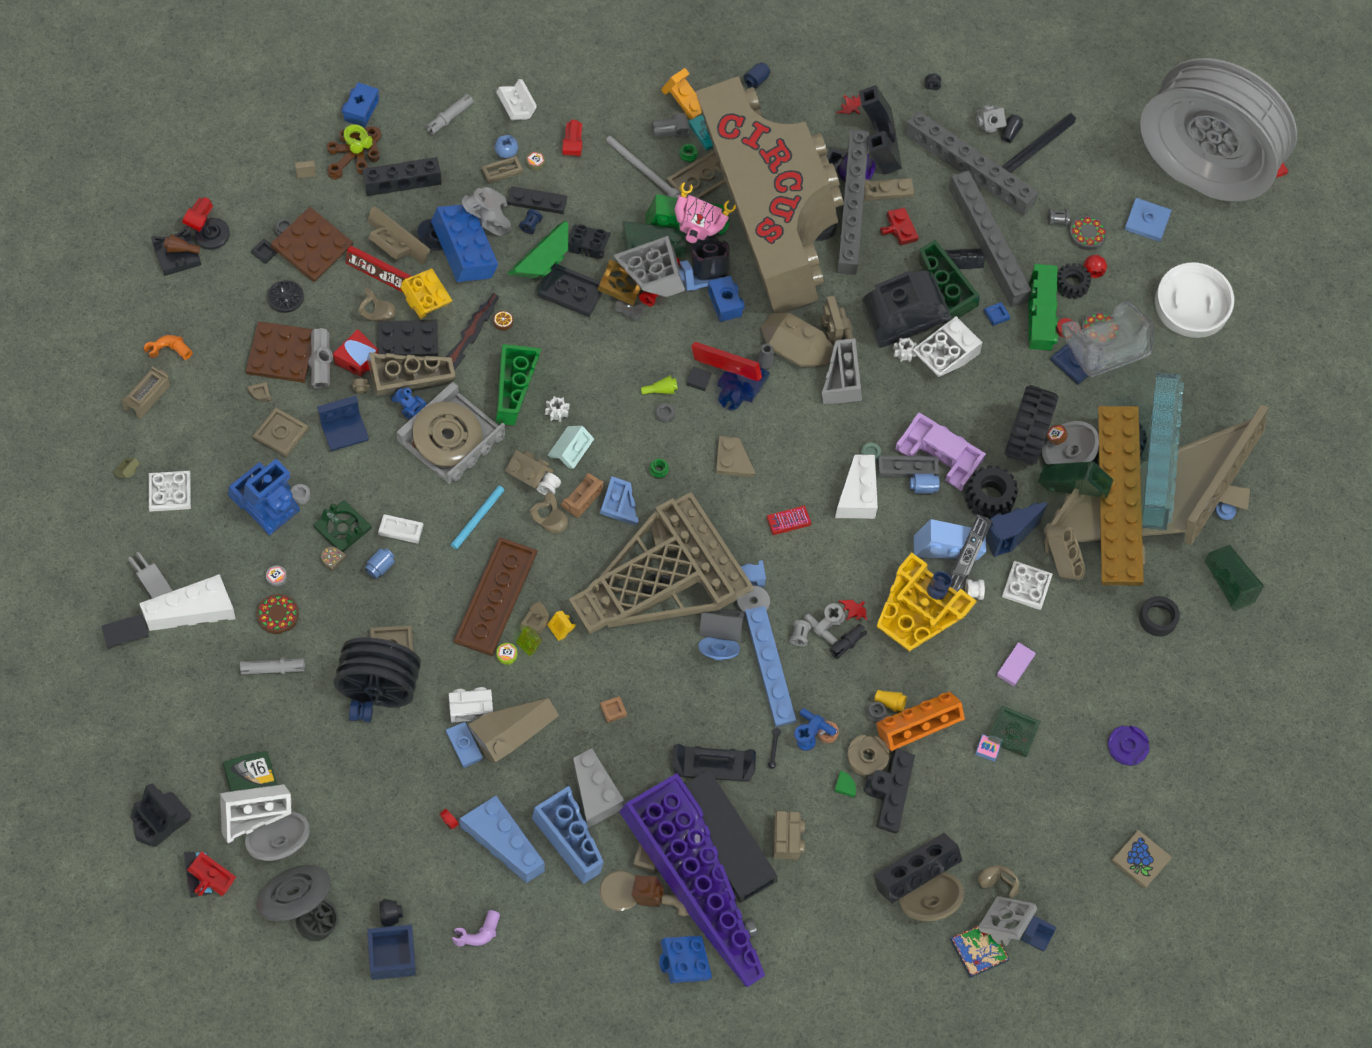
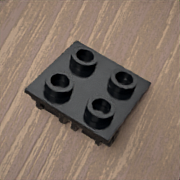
[568,224,611,259]

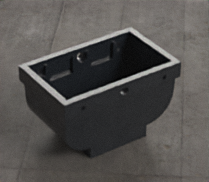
[862,270,952,348]

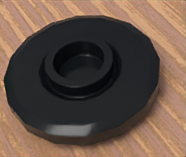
[194,218,230,250]
[267,280,304,313]

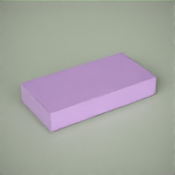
[997,642,1036,686]

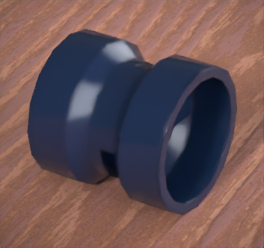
[926,571,953,600]
[349,700,373,722]

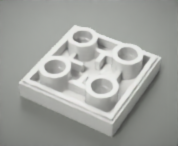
[149,471,191,512]
[1002,561,1053,610]

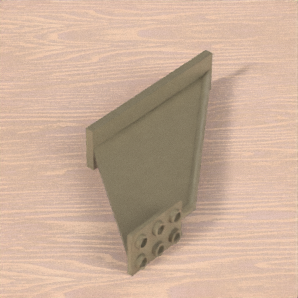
[1043,404,1269,554]

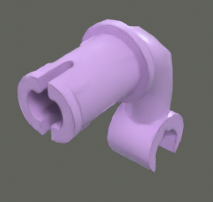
[452,910,500,946]

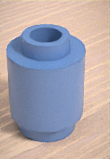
[909,474,939,494]
[364,548,395,579]

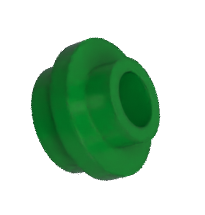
[679,144,698,162]
[649,459,669,478]

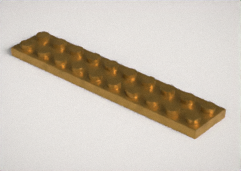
[1098,406,1144,586]

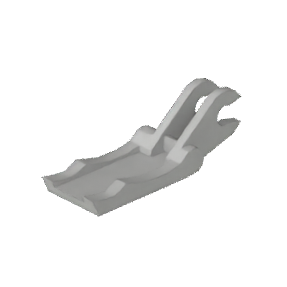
[128,552,172,599]

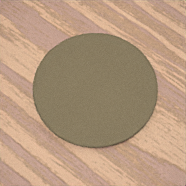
[599,870,637,911]

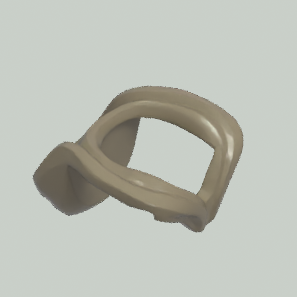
[359,287,396,322]
[530,492,568,534]
[978,865,1020,898]

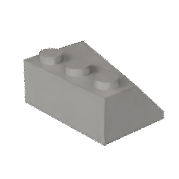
[614,236,685,297]

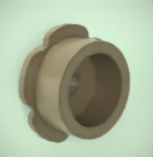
[351,379,371,394]

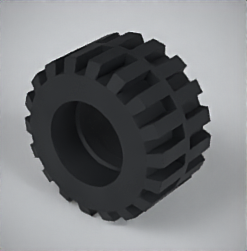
[965,465,1018,519]

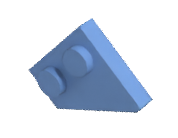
[599,476,639,526]

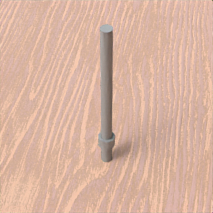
[606,136,681,198]

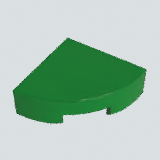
[834,771,856,798]

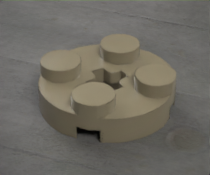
[847,735,889,778]

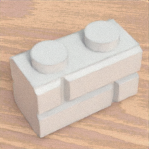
[449,687,493,723]

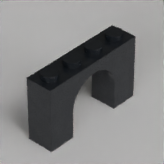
[859,85,902,174]

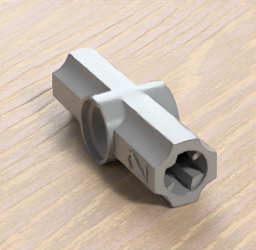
[308,328,333,389]

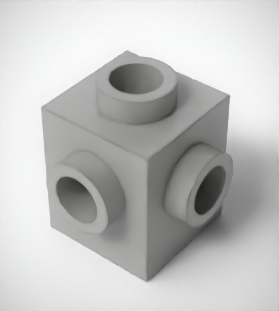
[976,104,1006,133]

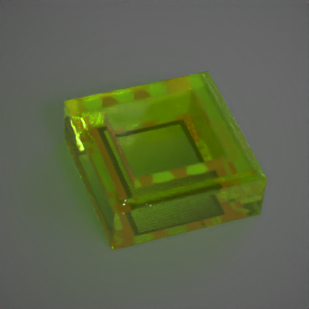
[516,626,542,656]

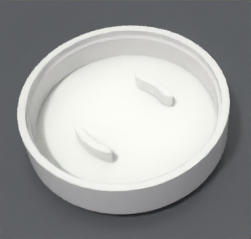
[1155,263,1234,338]

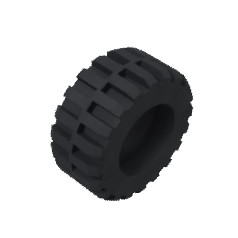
[1004,385,1059,465]

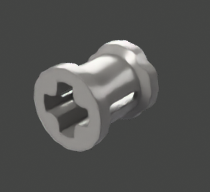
[789,620,811,647]

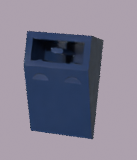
[986,502,1047,557]

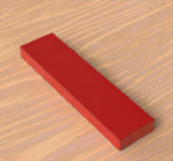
[691,342,762,381]

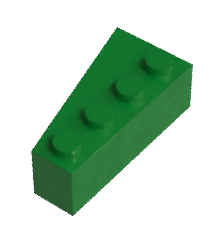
[645,194,729,235]
[1028,264,1058,351]
[495,344,542,425]

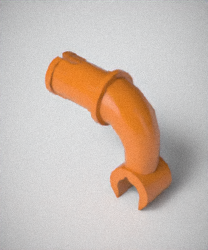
[144,335,193,360]

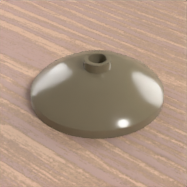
[899,872,964,921]

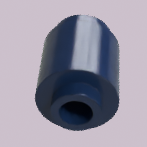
[744,62,770,89]

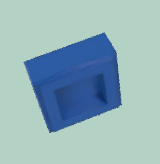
[984,302,1010,326]

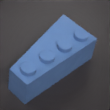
[532,786,604,884]
[460,796,545,883]

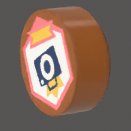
[1047,425,1068,445]

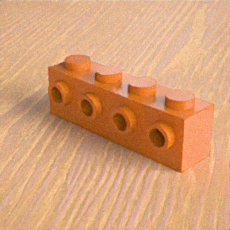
[876,691,965,751]

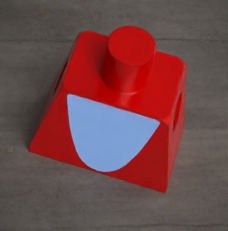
[333,329,379,377]

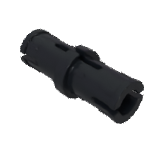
[829,624,867,659]

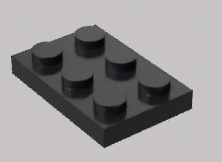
[537,263,603,317]
[378,319,438,357]

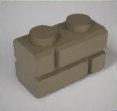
[773,811,805,860]

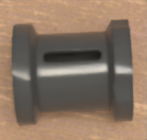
[1048,208,1070,225]

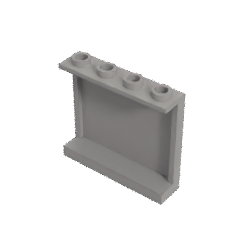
[397,382,505,484]

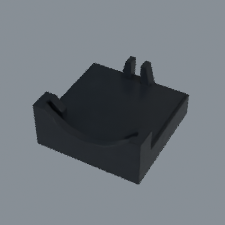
[151,226,201,276]

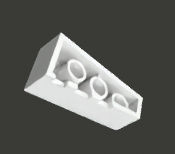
[139,575,236,631]

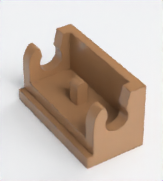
[561,473,603,518]

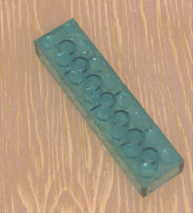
[1142,373,1184,530]

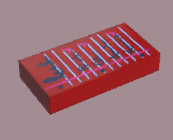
[766,505,811,535]

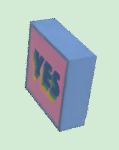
[975,734,1002,762]

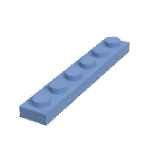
[745,606,796,727]

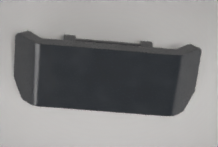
[672,744,756,782]

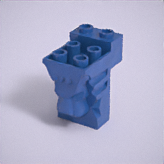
[228,459,300,536]

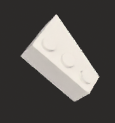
[835,455,878,519]
[220,785,291,843]

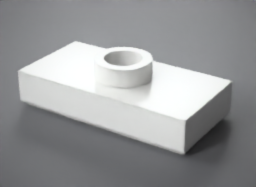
[378,514,424,544]

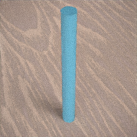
[451,485,505,550]

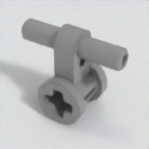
[804,603,845,646]

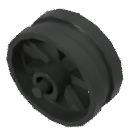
[295,899,338,941]

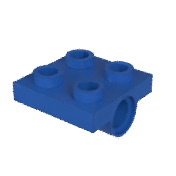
[659,936,712,983]

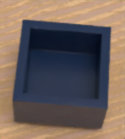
[367,925,416,980]

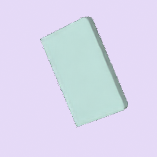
[548,426,594,469]

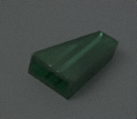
[1038,462,1114,498]

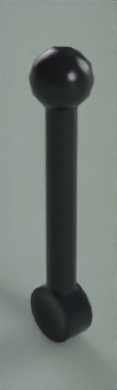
[768,728,781,769]

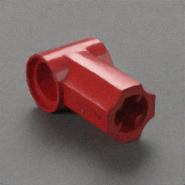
[562,120,582,156]
[182,197,213,232]

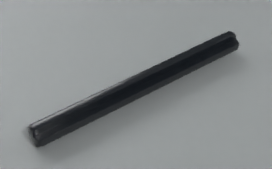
[1002,113,1076,173]

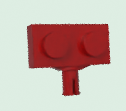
[880,208,919,246]
[187,851,236,896]

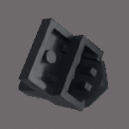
[130,783,191,847]

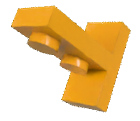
[661,68,702,119]

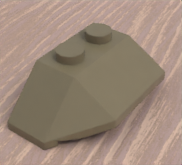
[761,312,834,367]

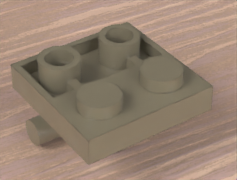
[821,296,853,347]

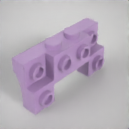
[895,413,986,491]

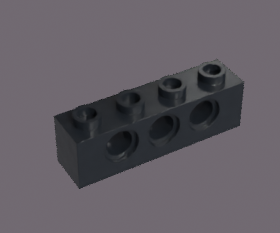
[362,157,442,196]
[873,833,962,903]

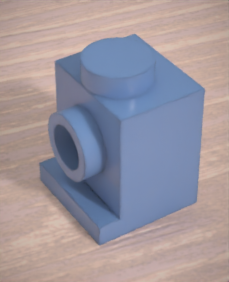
[741,560,766,587]

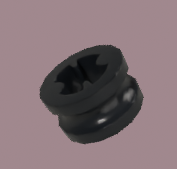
[925,73,941,90]

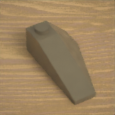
[468,698,559,762]

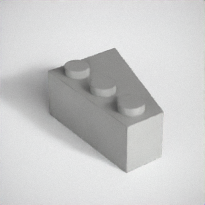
[573,748,624,828]

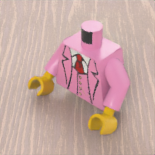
[674,182,736,243]

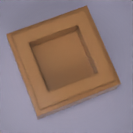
[600,696,627,723]

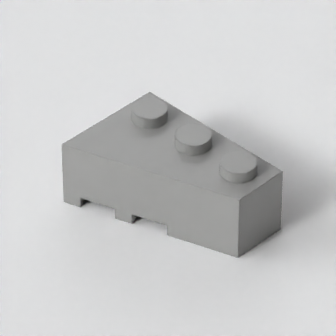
[822,338,862,404]

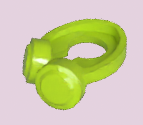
[344,125,372,153]

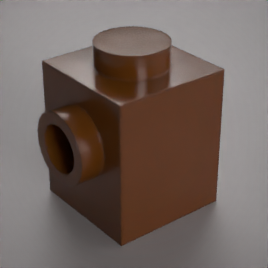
[631,875,664,907]

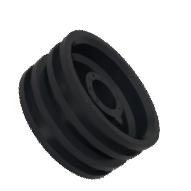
[334,637,421,708]

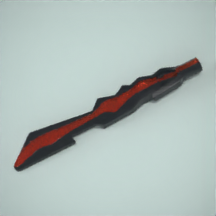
[445,293,499,371]

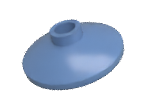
[698,637,740,661]

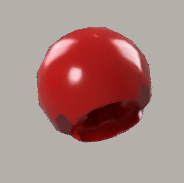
[1083,255,1107,278]

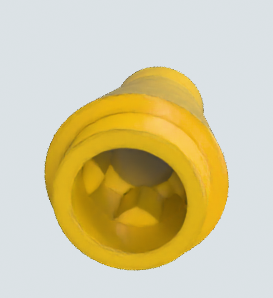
[874,690,907,713]

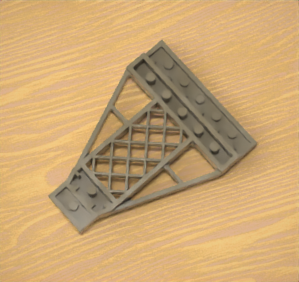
[569,492,754,635]

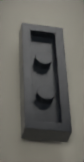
[508,186,567,214]

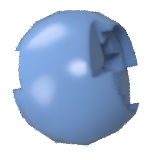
[495,135,518,158]

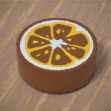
[494,311,513,331]

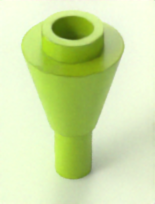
[641,375,678,395]

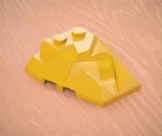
[877,552,977,652]

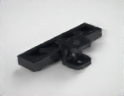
[864,748,915,834]

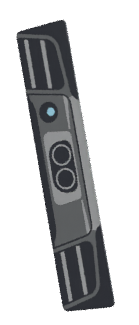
[950,515,992,592]

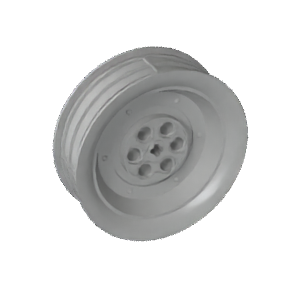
[1140,58,1297,201]

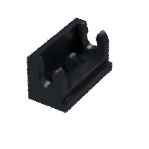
[101,614,149,649]

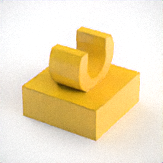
[547,611,576,641]

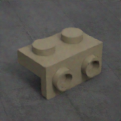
[505,450,554,489]

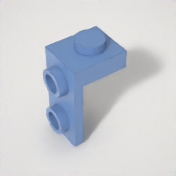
[680,260,723,291]

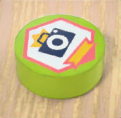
[496,643,517,665]

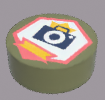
[526,151,545,170]

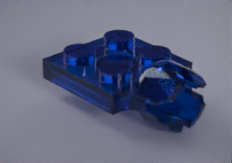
[717,368,770,411]

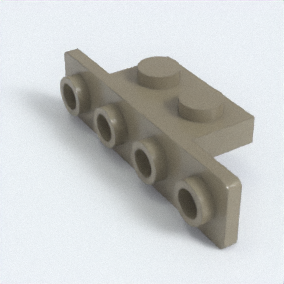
[367,206,430,264]

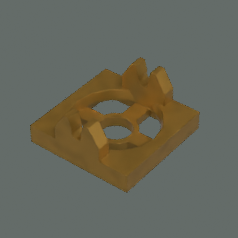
[597,260,640,305]

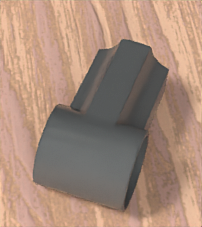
[652,113,690,138]

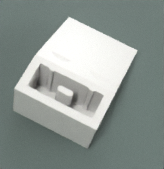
[912,317,982,377]

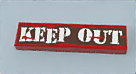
[346,245,412,292]

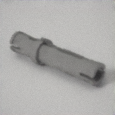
[426,94,474,135]
[240,657,305,675]

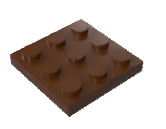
[271,207,353,282]
[246,321,314,383]

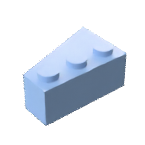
[914,519,986,561]

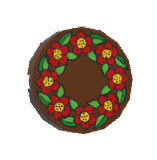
[257,594,299,634]

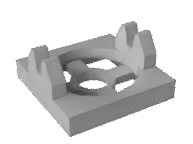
[978,896,1037,946]

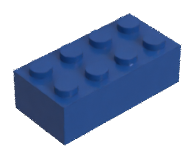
[431,205,498,282]

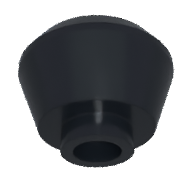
[379,898,403,927]

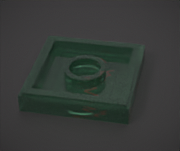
[988,705,1041,757]

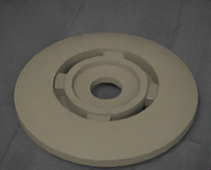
[412,402,482,467]

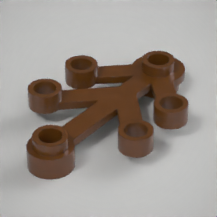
[327,126,381,180]

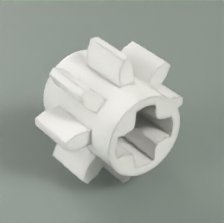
[893,338,917,362]
[545,396,569,422]

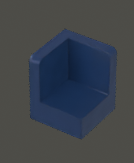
[1021,916,1056,951]

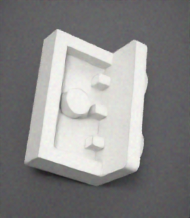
[496,79,537,120]

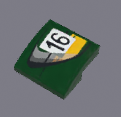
[223,751,277,792]

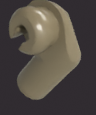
[661,894,689,916]

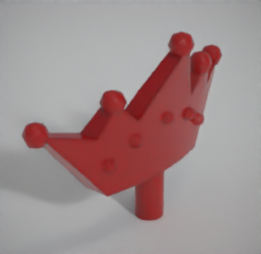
[836,95,861,114]
[838,600,868,621]

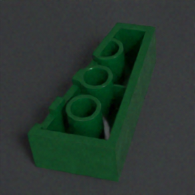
[919,239,980,323]

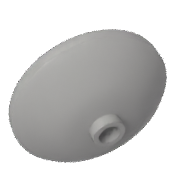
[1042,421,1099,473]
[245,812,310,861]

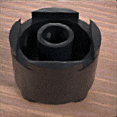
[691,237,730,280]

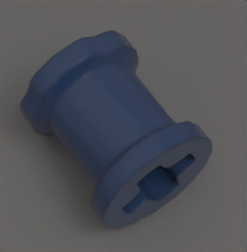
[519,209,543,234]

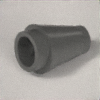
[756,344,775,369]

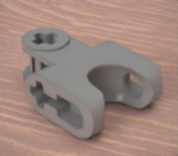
[462,187,512,236]

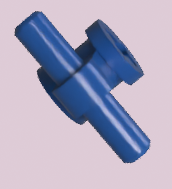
[391,388,427,420]
[794,708,837,751]

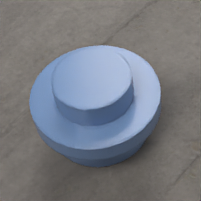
[1216,502,1236,520]

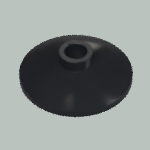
[417,219,443,251]

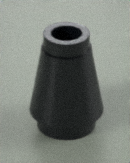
[1001,114,1023,143]

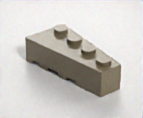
[367,352,456,396]

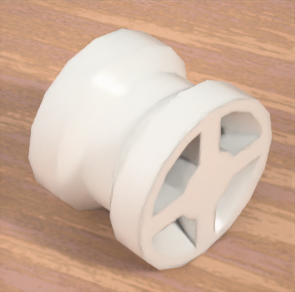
[537,472,561,495]
[965,579,985,600]

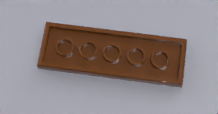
[454,537,538,657]

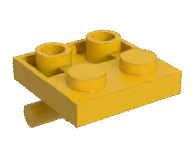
[400,268,452,320]

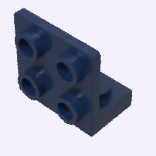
[317,395,369,451]

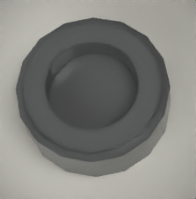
[655,403,675,423]

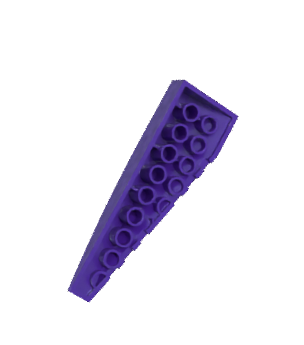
[619,773,765,988]

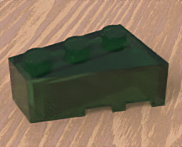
[622,221,686,258]
[1205,545,1264,611]

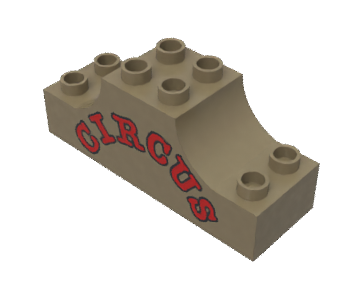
[696,76,844,313]

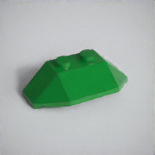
[507,221,568,278]

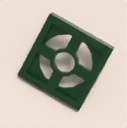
[313,500,372,552]

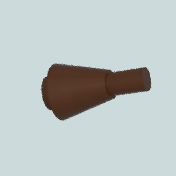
[163,234,201,254]

